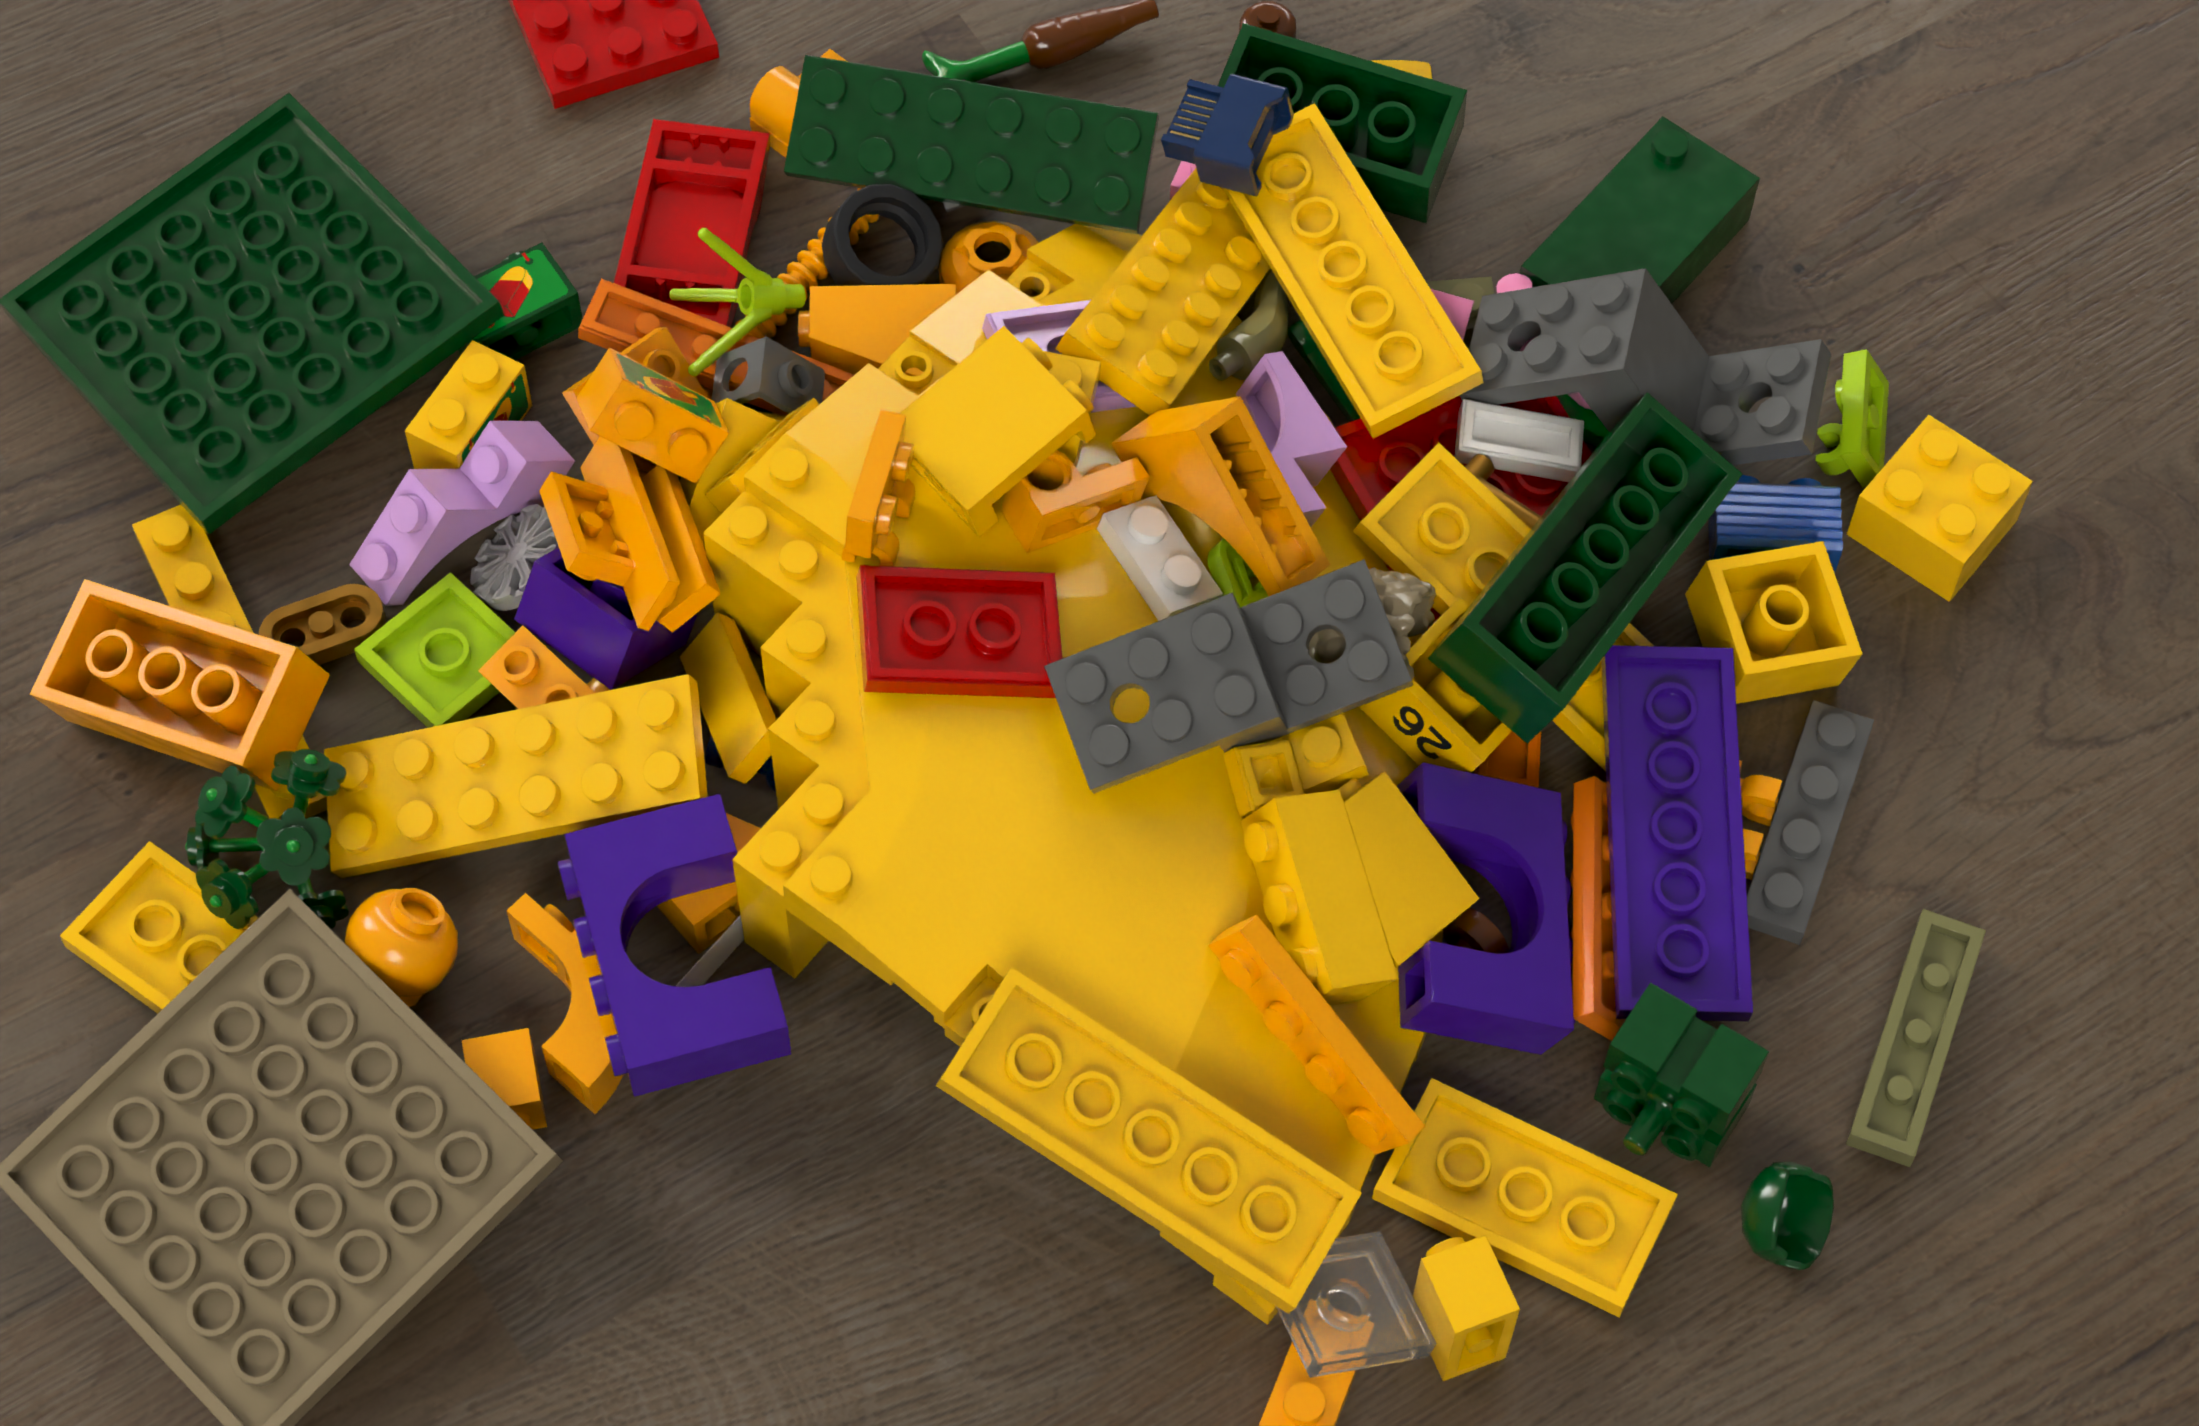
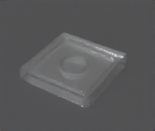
[1276,1231,1437,1378]

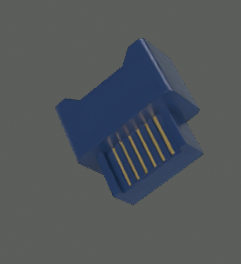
[1161,74,1294,197]

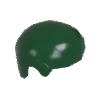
[1741,1161,1834,1270]

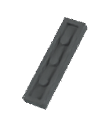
[1747,700,1874,945]

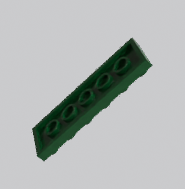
[784,55,1159,235]

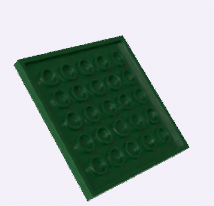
[0,93,504,535]

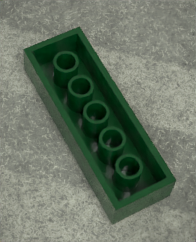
[1428,392,1743,744]

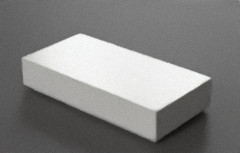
[1454,399,1584,482]

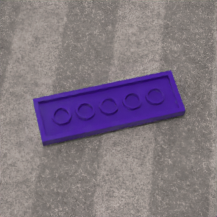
[1601,645,1753,1022]

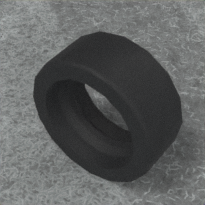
[822,184,943,286]

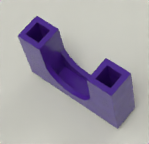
[1397,762,1576,1055]
[558,794,791,1097]

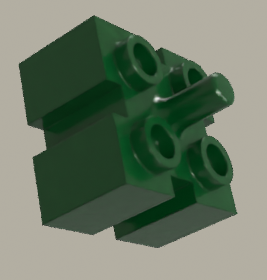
[1594,982,1769,1167]

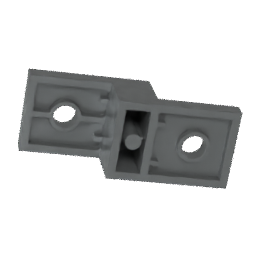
[1044,559,1413,794]

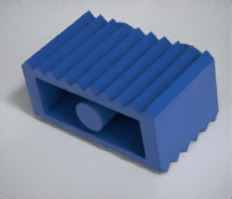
[1708,475,1843,573]

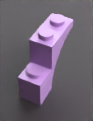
[1235,351,1347,527]
[349,421,575,606]

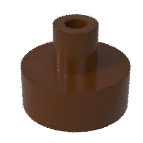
[1443,907,1509,954]

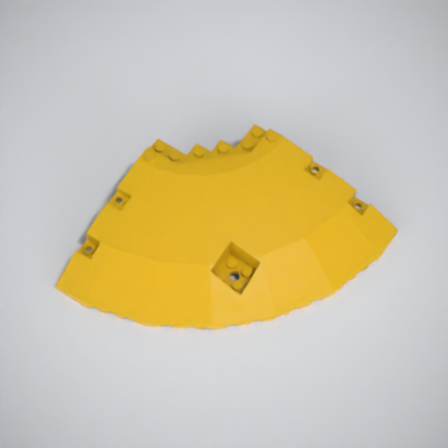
[703,224,1443,1325]

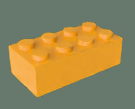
[30,579,330,791]

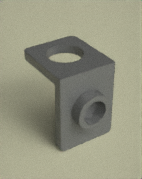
[711,337,825,414]

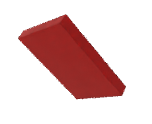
[856,565,1063,698]

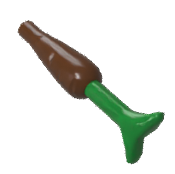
[922,0,1159,82]

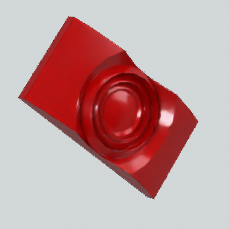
[614,119,771,327]

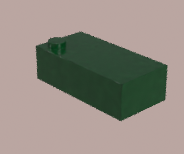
[1217,23,1467,223]
[1520,116,1760,304]

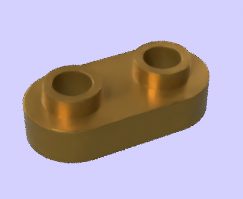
[259,584,386,665]

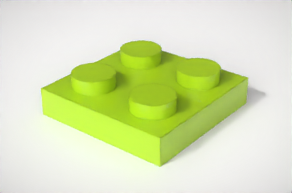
[354,572,515,728]

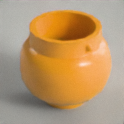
[345,888,458,1007]

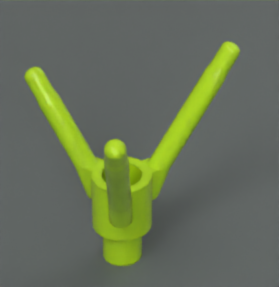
[669,228,806,377]

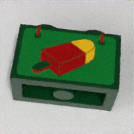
[458,242,583,360]

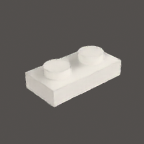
[1097,495,1223,621]

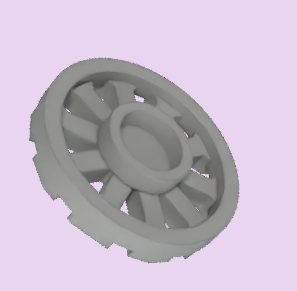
[470,504,559,611]

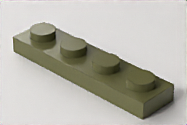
[1845,909,1986,1167]

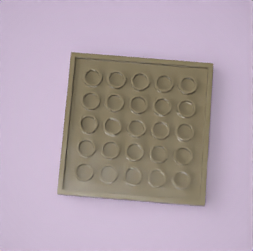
[0,889,563,1426]

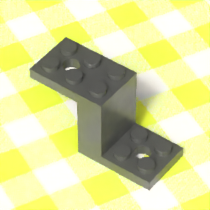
[1459,268,1831,465]

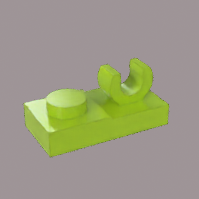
[1816,349,1889,487]

